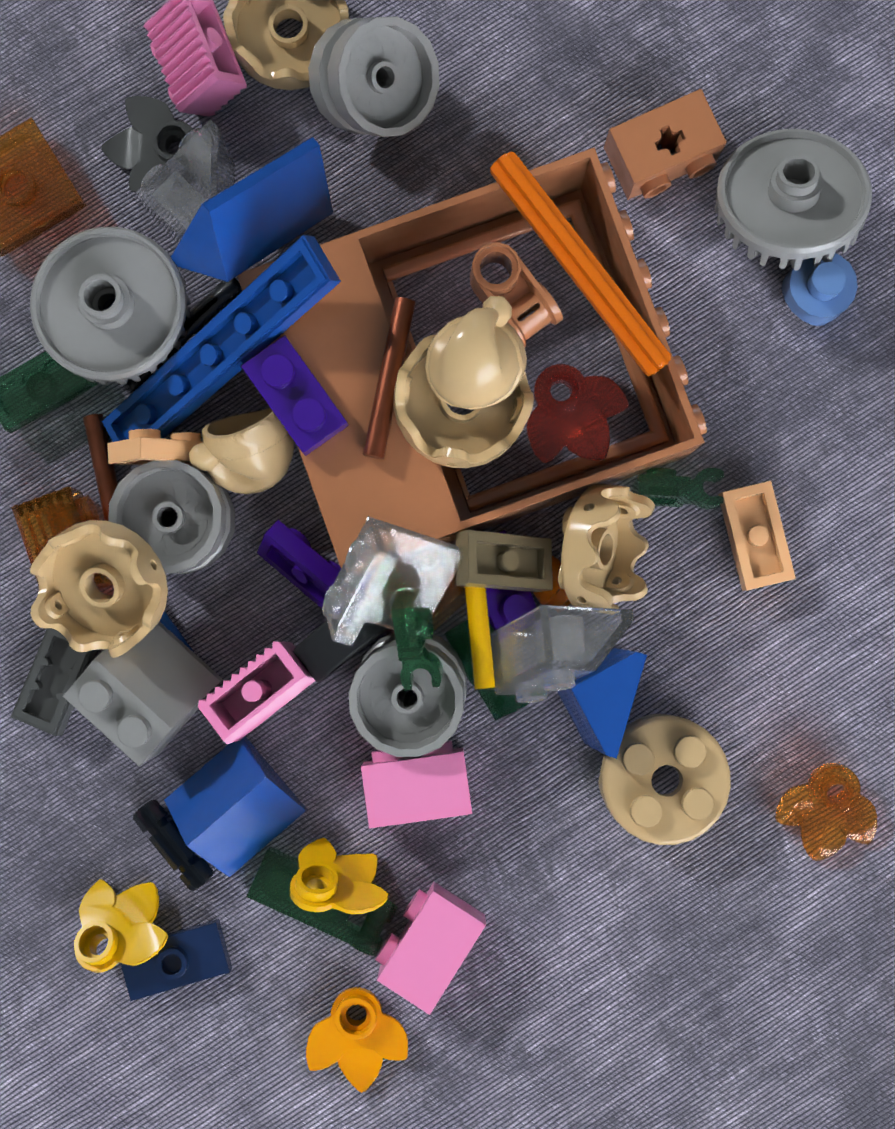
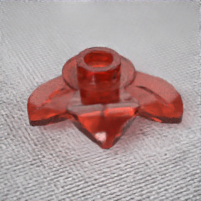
[527,364,629,463]

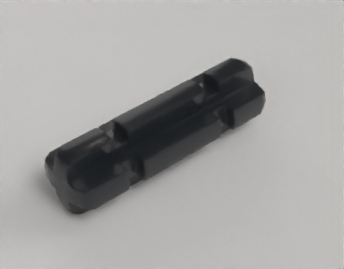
[133,800,213,891]

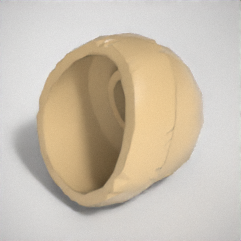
[425,296,527,410]
[189,408,295,494]

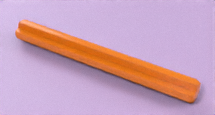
[490,152,671,376]

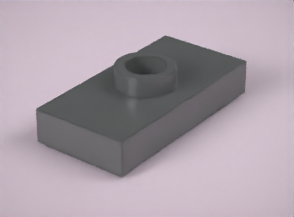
[11,628,98,736]

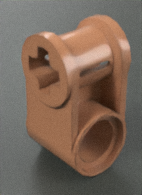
[470,242,563,348]

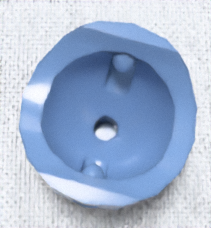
[781,253,858,326]

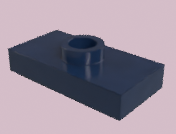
[121,919,232,1001]

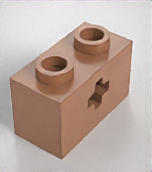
[604,89,727,200]

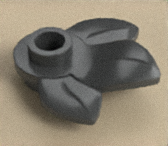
[101,96,201,193]

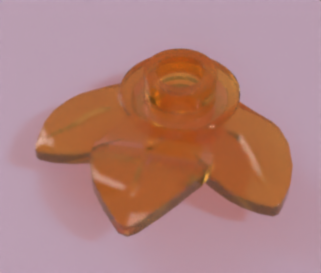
[775,763,877,861]

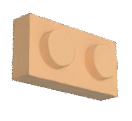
[107,429,203,466]
[718,481,796,591]

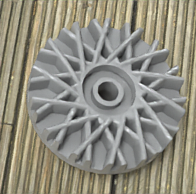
[715,129,872,271]
[30,227,191,385]

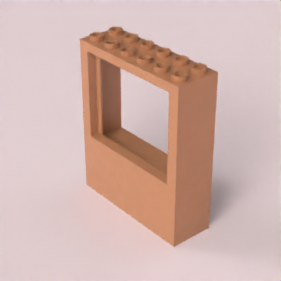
[237,147,707,578]

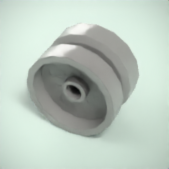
[308,16,440,137]
[108,460,235,574]
[349,630,467,757]

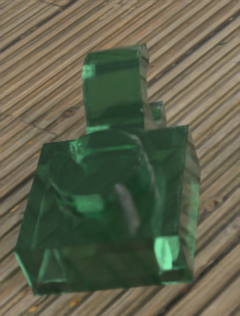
[632,468,724,509]
[391,589,443,690]

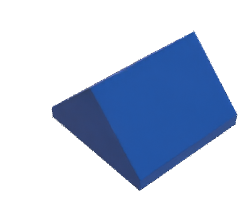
[552,648,647,759]
[164,736,307,877]

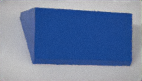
[171,137,333,282]

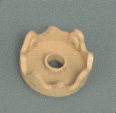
[223,0,350,90]
[393,334,534,468]
[558,484,655,616]
[30,520,168,658]
[598,714,731,845]

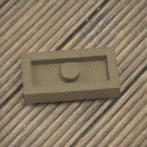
[455,530,553,592]

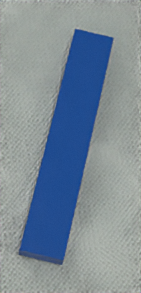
[102,235,341,442]

